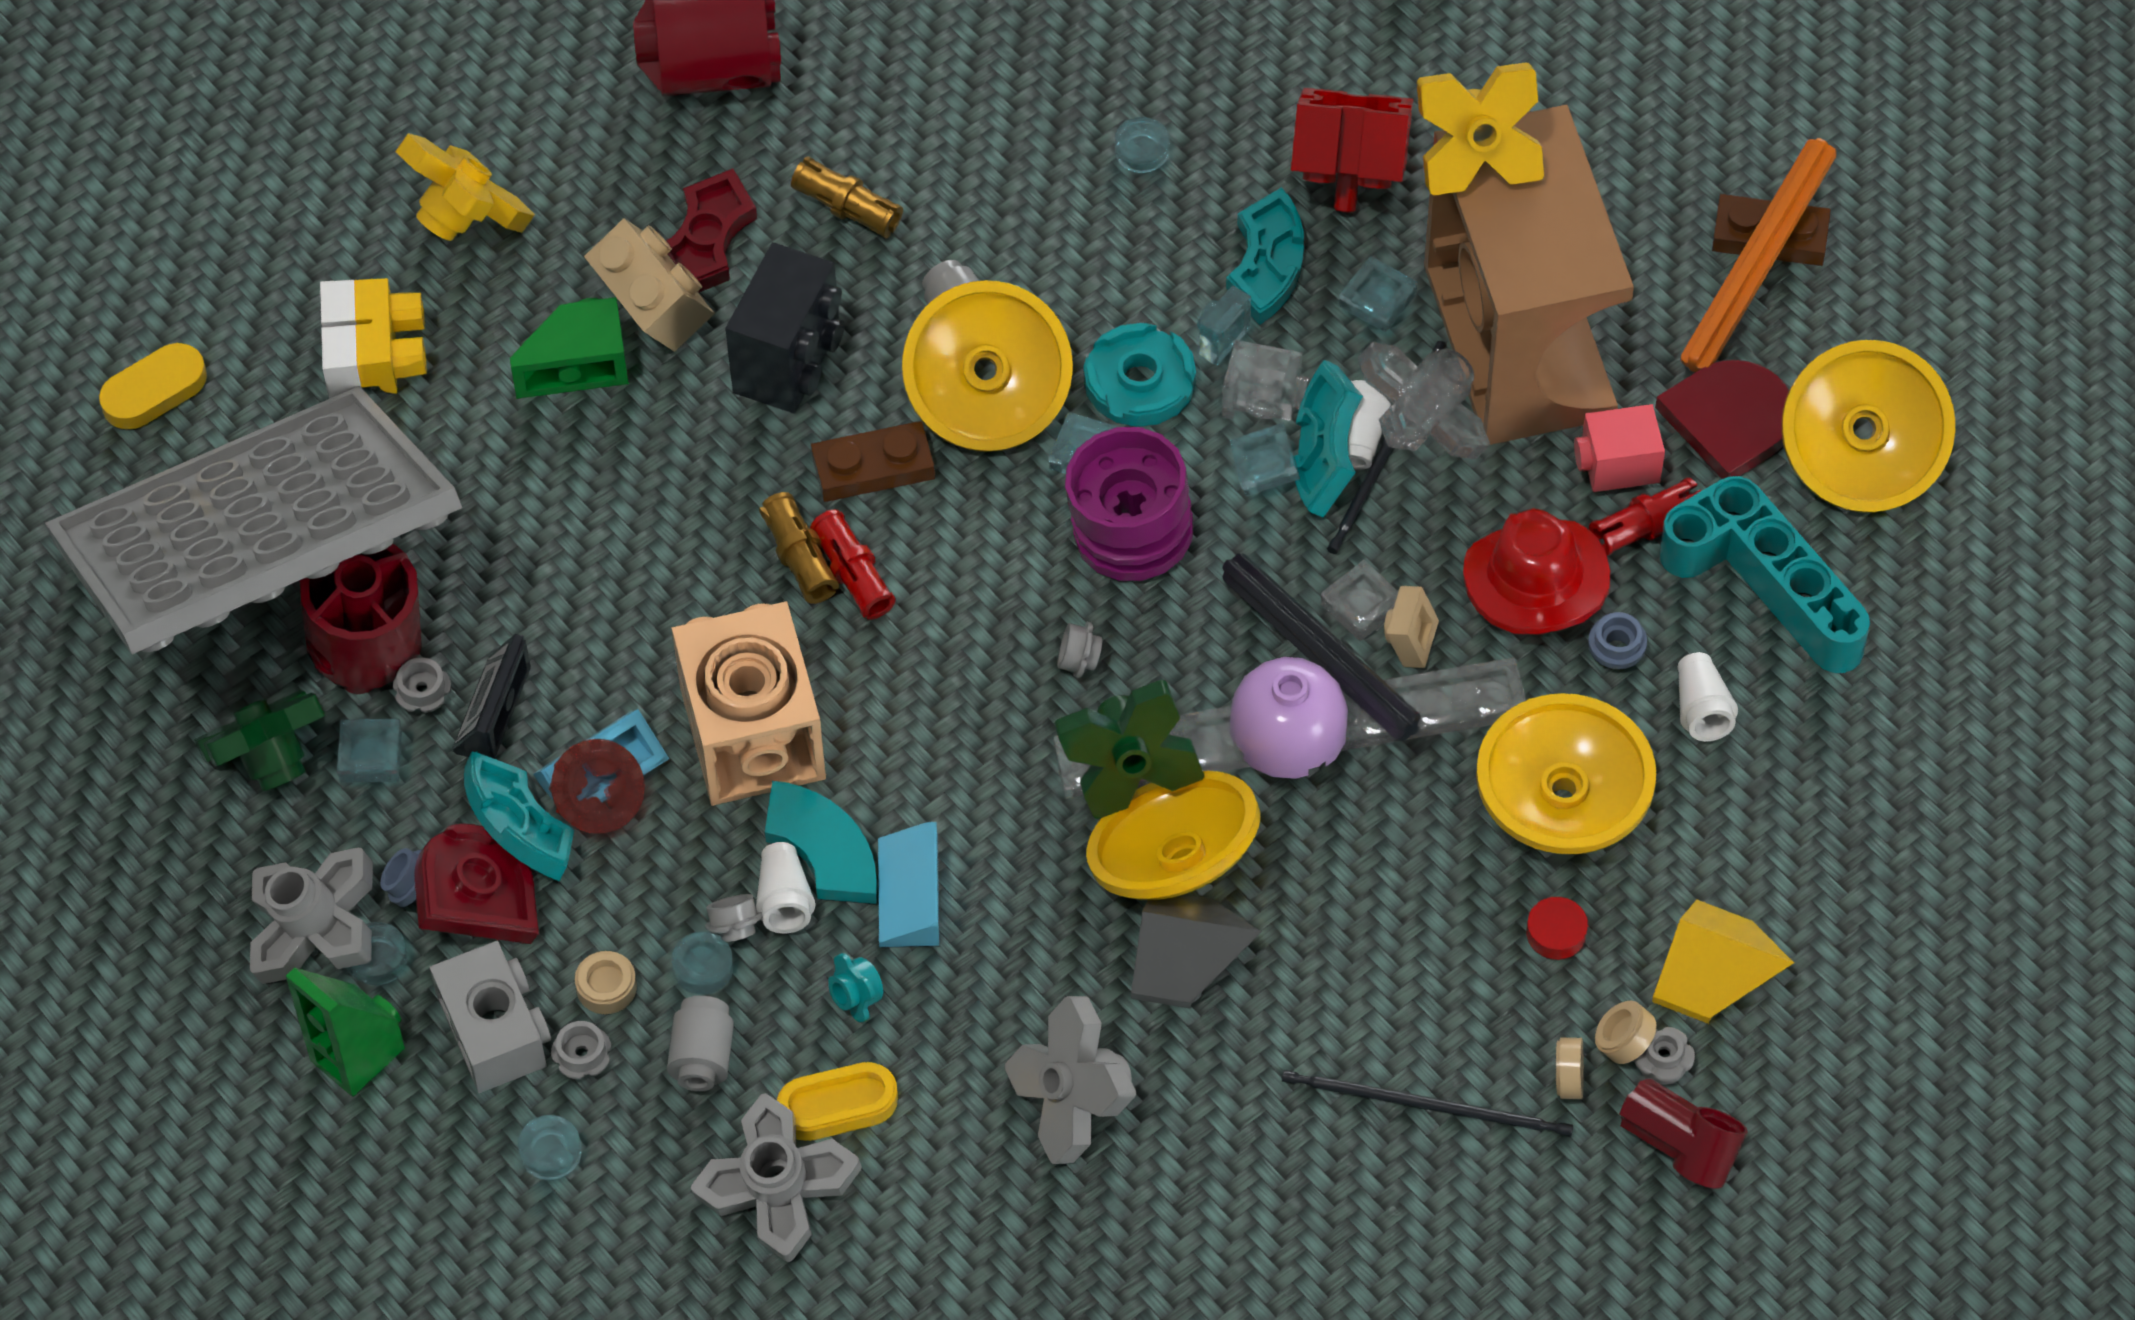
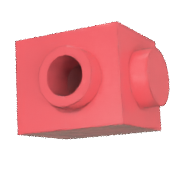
[1574,404,1665,492]

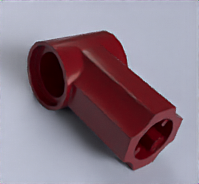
[1619,1078,1748,1189]

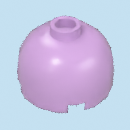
[1230,657,1348,779]

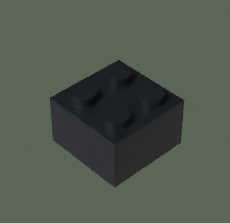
[725,242,844,414]

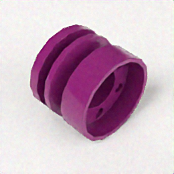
[1065,427,1194,581]

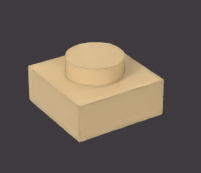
[1384,586,1439,668]

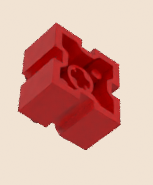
[1291,87,1413,212]

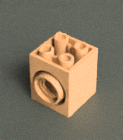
[671,601,826,806]

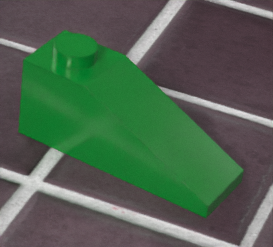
[286,967,405,1097]

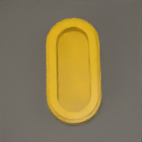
[99,343,207,429]
[777,1062,898,1141]

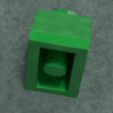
[510,297,629,399]

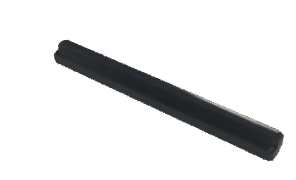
[1222,553,1421,741]

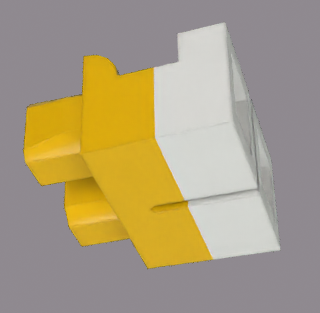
[320,278,427,399]

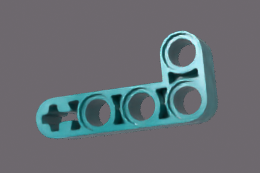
[1659,476,1870,673]

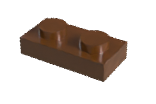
[1712,194,1831,266]
[811,421,935,502]

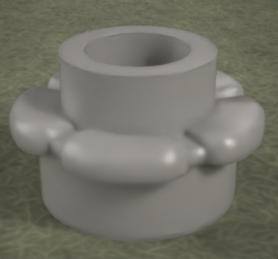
[1057,621,1102,678]
[393,658,451,713]
[705,894,762,942]
[551,1021,611,1079]
[1635,1027,1695,1085]

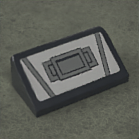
[452,634,531,759]

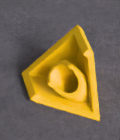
[1652,900,1794,1024]

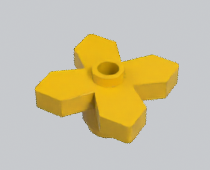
[1417,62,1544,195]
[395,133,535,241]

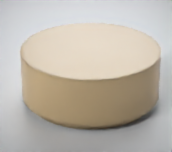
[575,951,637,1014]
[1595,1001,1656,1064]
[1556,1038,1584,1099]

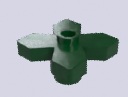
[1054,680,1204,819]
[194,690,325,791]

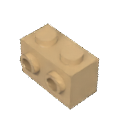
[584,218,715,352]

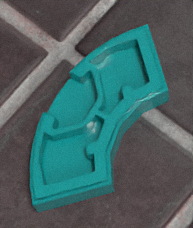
[1226,187,1304,325]
[1292,360,1363,517]
[464,751,575,881]
[765,781,877,904]

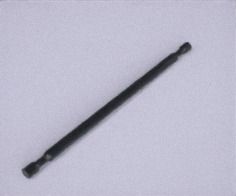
[1327,341,1447,554]
[1282,1070,1573,1137]

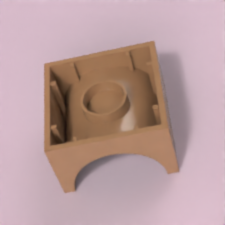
[1424,105,1634,446]

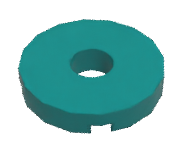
[1083,323,1196,427]

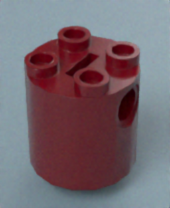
[633,0,781,96]
[300,543,422,695]

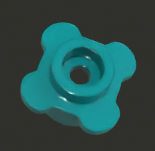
[828,953,883,1022]

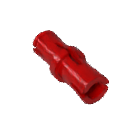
[1588,477,1701,556]
[810,509,896,620]

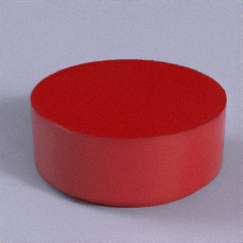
[1526,897,1588,960]

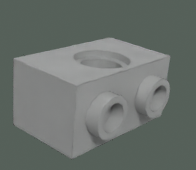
[429,940,551,1093]

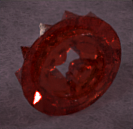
[548,739,645,834]

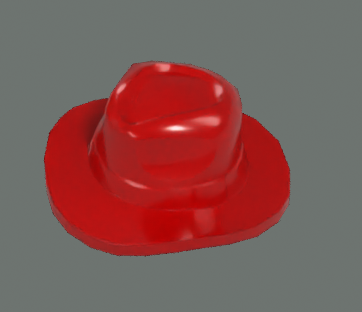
[1463,508,1610,634]

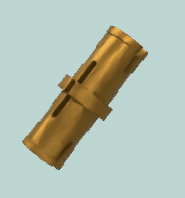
[791,156,903,238]
[759,492,839,604]

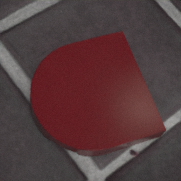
[1655,360,1789,479]
[414,824,539,944]

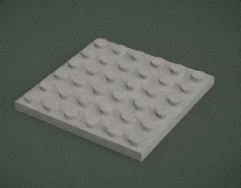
[45,386,462,654]

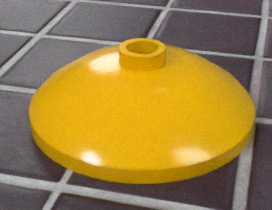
[902,280,1073,452]
[1782,340,1955,512]
[1476,693,1656,854]
[1086,771,1260,900]

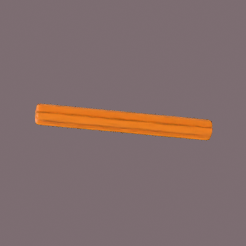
[1681,138,1837,373]

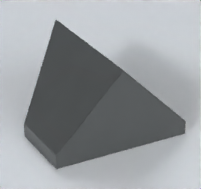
[1131,894,1262,1009]

